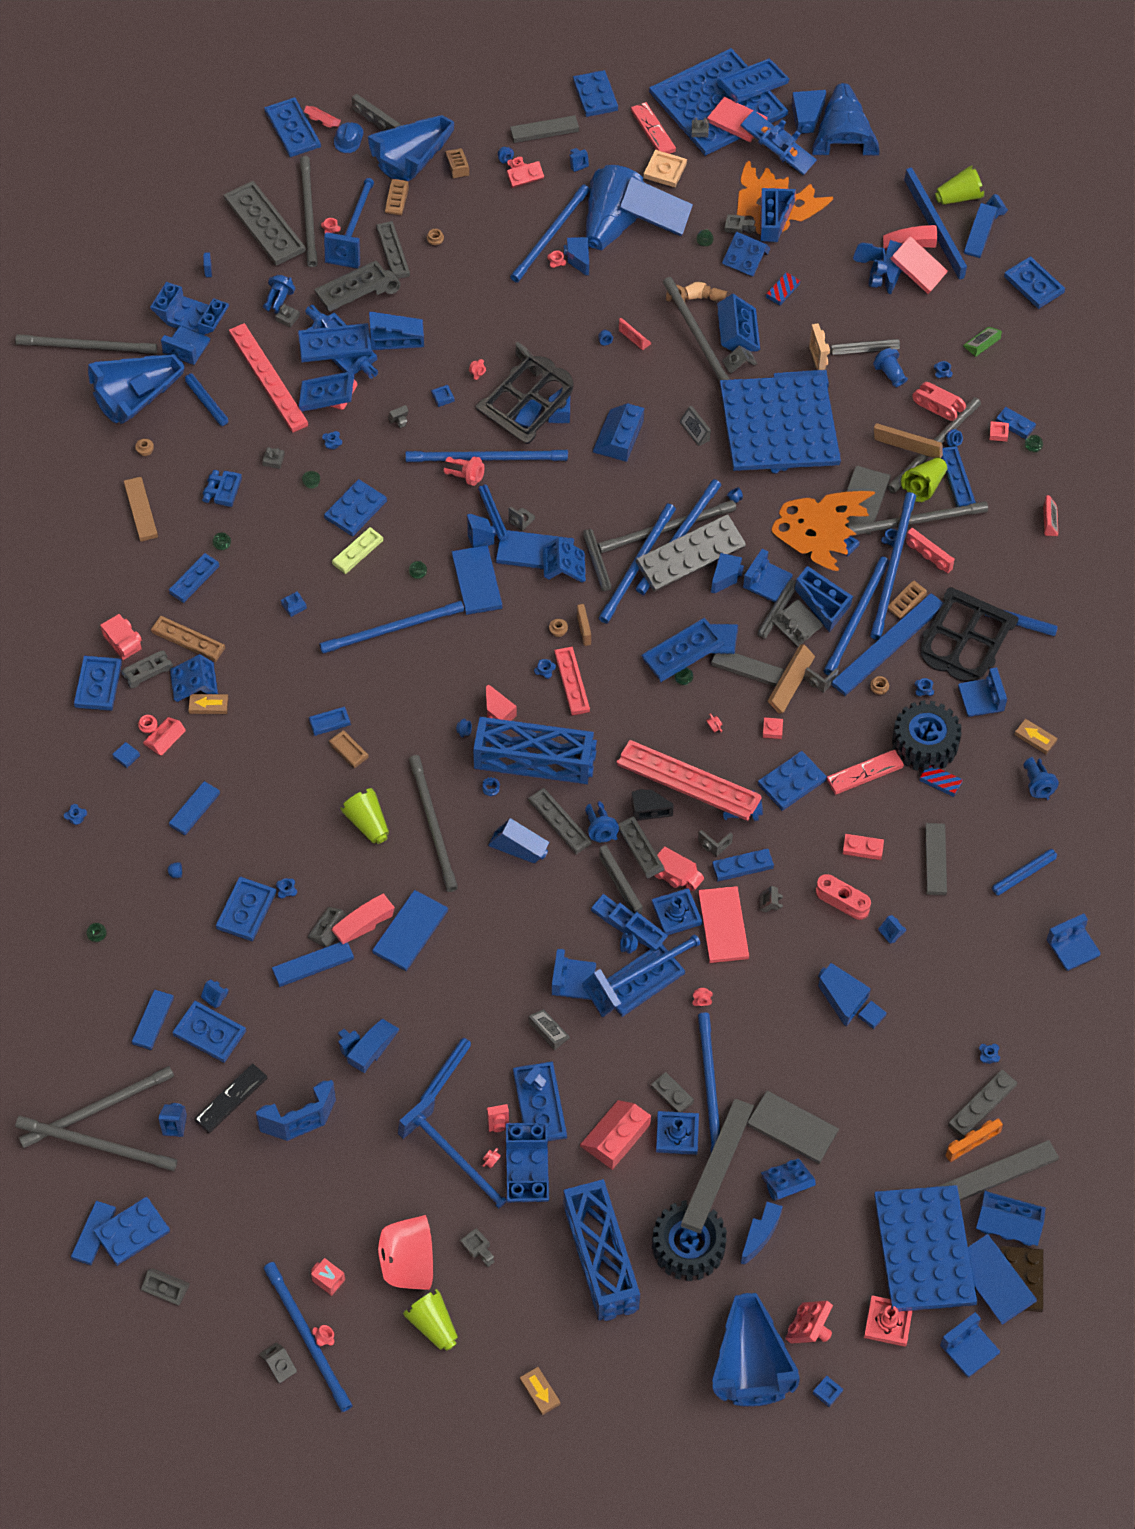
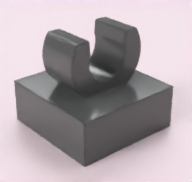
[692,118,709,137]
[275,304,300,328]
[388,405,409,428]
[262,447,285,469]
[760,886,783,913]

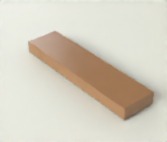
[874,423,943,458]
[124,477,158,542]
[151,616,225,662]
[768,644,815,714]

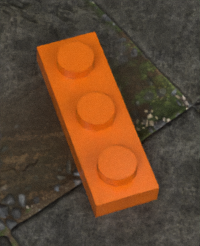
[946,1118,1003,1162]

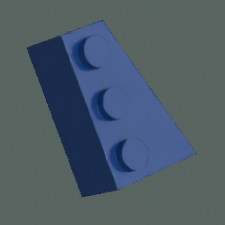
[761,188,796,242]
[369,311,424,350]
[795,566,853,633]

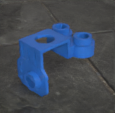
[853,243,888,288]

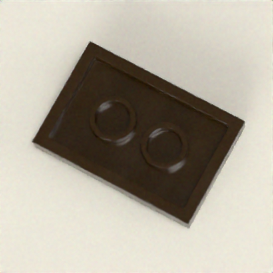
[1000,1246,1044,1312]

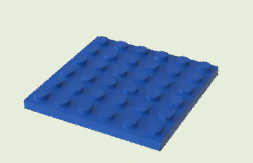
[649,48,788,156]
[719,375,841,471]

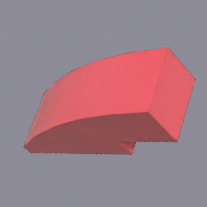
[883,225,937,251]
[332,893,395,945]

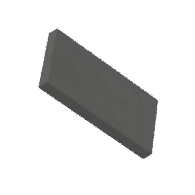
[839,466,891,535]
[747,1091,839,1164]

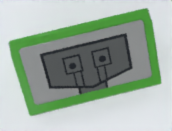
[964,327,1002,357]

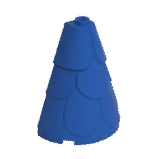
[812,83,880,155]
[368,115,454,181]
[586,165,651,251]
[88,355,185,424]
[712,1293,800,1406]

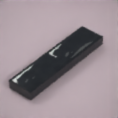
[194,1063,268,1134]

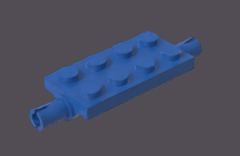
[305,305,378,379]

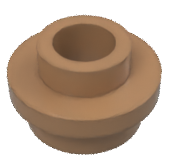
[427,229,444,245]
[135,439,154,456]
[549,619,568,637]
[870,676,889,695]

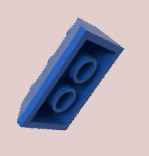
[717,294,760,352]
[593,403,644,462]
[976,1191,1046,1246]

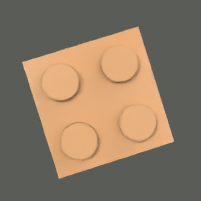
[644,150,687,187]
[809,323,830,370]

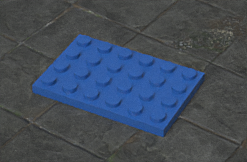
[874,1185,977,1312]

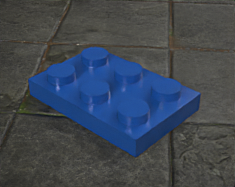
[573,70,618,117]
[1004,256,1065,309]
[299,371,354,412]
[324,479,387,537]
[74,656,122,711]
[758,751,827,811]
[216,877,276,942]
[173,1001,246,1063]
[94,1197,170,1266]

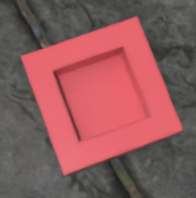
[989,421,1009,442]
[763,718,783,739]

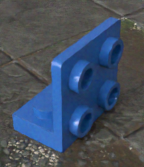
[722,232,771,276]
[161,326,210,365]
[543,537,586,583]
[743,549,793,602]
[170,654,218,702]
[958,668,1007,717]
[1046,913,1101,971]
[552,949,596,1000]
[940,1312,1000,1377]

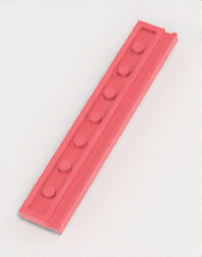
[616,740,762,821]

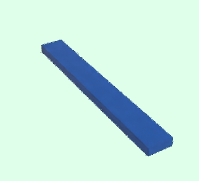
[904,168,967,280]
[831,593,943,696]

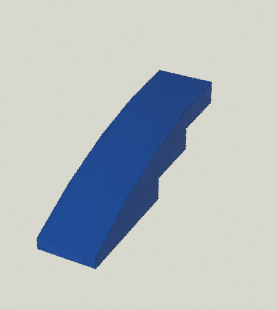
[591,894,668,951]

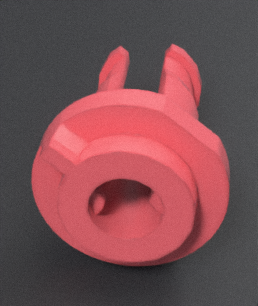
[444,456,484,486]

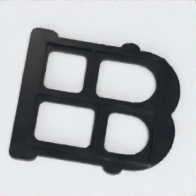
[476,356,574,444]
[921,587,1019,682]

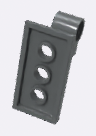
[314,260,401,312]

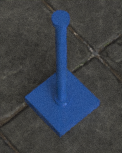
[324,178,374,269]
[582,935,700,1018]
[398,1094,507,1209]

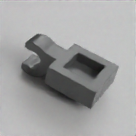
[725,214,756,234]
[460,1228,495,1267]

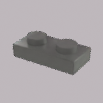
[651,1072,694,1112]

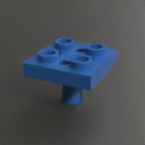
[651,888,702,935]
[656,1111,699,1155]

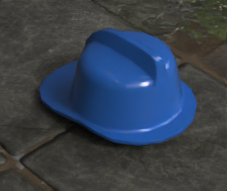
[334,122,363,153]

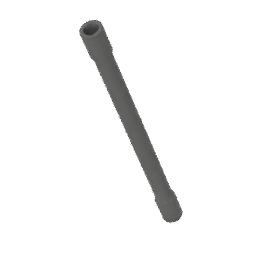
[300,156,318,267]
[663,277,730,383]
[16,334,157,354]
[887,397,981,494]
[597,500,736,553]
[847,501,988,536]
[409,755,458,892]
[19,1066,174,1148]
[15,1115,178,1171]

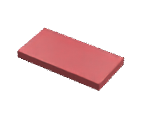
[698,886,749,963]

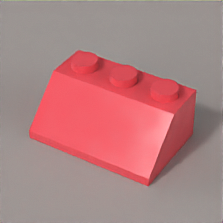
[580,1100,651,1170]

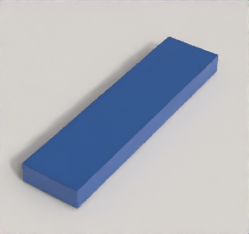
[941,446,976,507]
[272,942,354,987]

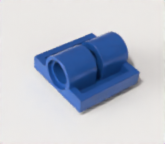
[761,1158,816,1201]

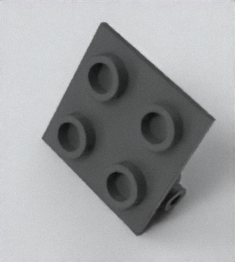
[772,599,824,647]

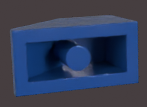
[564,237,589,275]
[545,387,570,423]
[467,514,496,548]
[711,553,744,593]
[159,1103,187,1137]

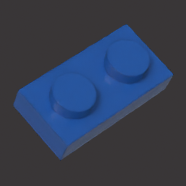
[996,407,1036,439]

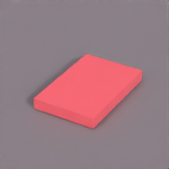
[707,97,768,142]
[890,236,948,294]

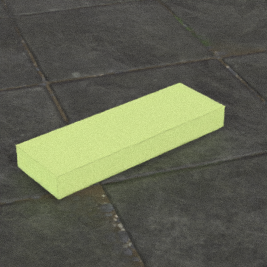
[332,527,384,574]

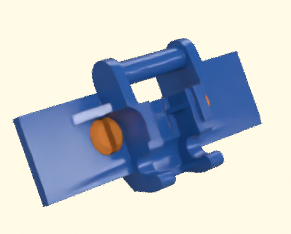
[740,110,817,175]

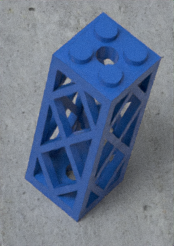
[473,717,597,784]
[563,1179,640,1321]

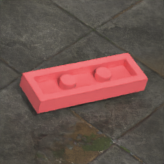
[906,528,955,574]

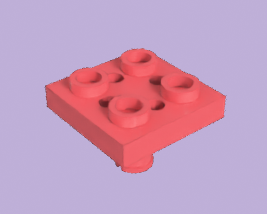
[864,1296,912,1347]
[785,1301,833,1344]

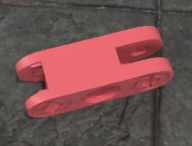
[912,382,966,421]
[816,874,871,920]

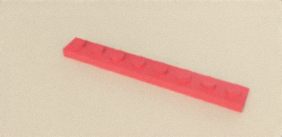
[229,323,308,433]

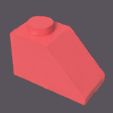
[486,684,517,721]

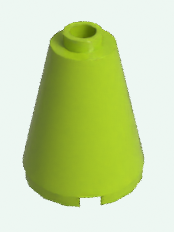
[935,165,984,205]
[901,457,947,502]
[340,788,389,844]
[403,1289,458,1351]

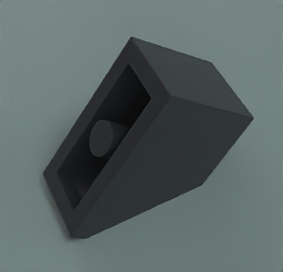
[631,789,674,821]

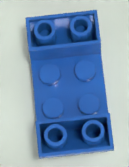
[150,282,229,335]
[256,1080,336,1141]
[506,1123,549,1202]

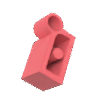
[100,614,142,660]
[654,846,704,891]

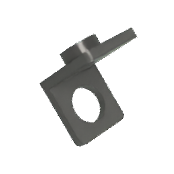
[723,346,757,373]
[508,506,535,531]
[804,667,838,693]
[698,830,733,857]
[259,1343,297,1383]

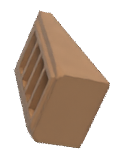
[445,148,469,178]
[385,179,409,215]
[888,581,927,620]

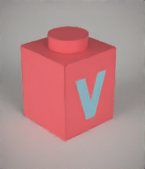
[311,1258,345,1296]

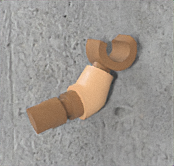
[666,282,728,302]

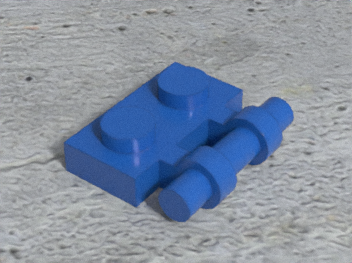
[202,470,242,507]

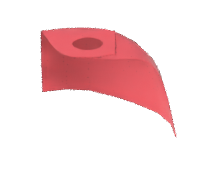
[378,1215,433,1290]

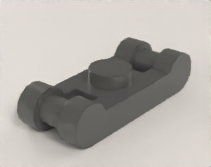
[121,651,174,688]

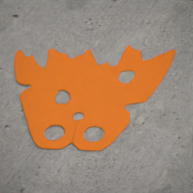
[737,161,834,235]
[772,491,875,571]

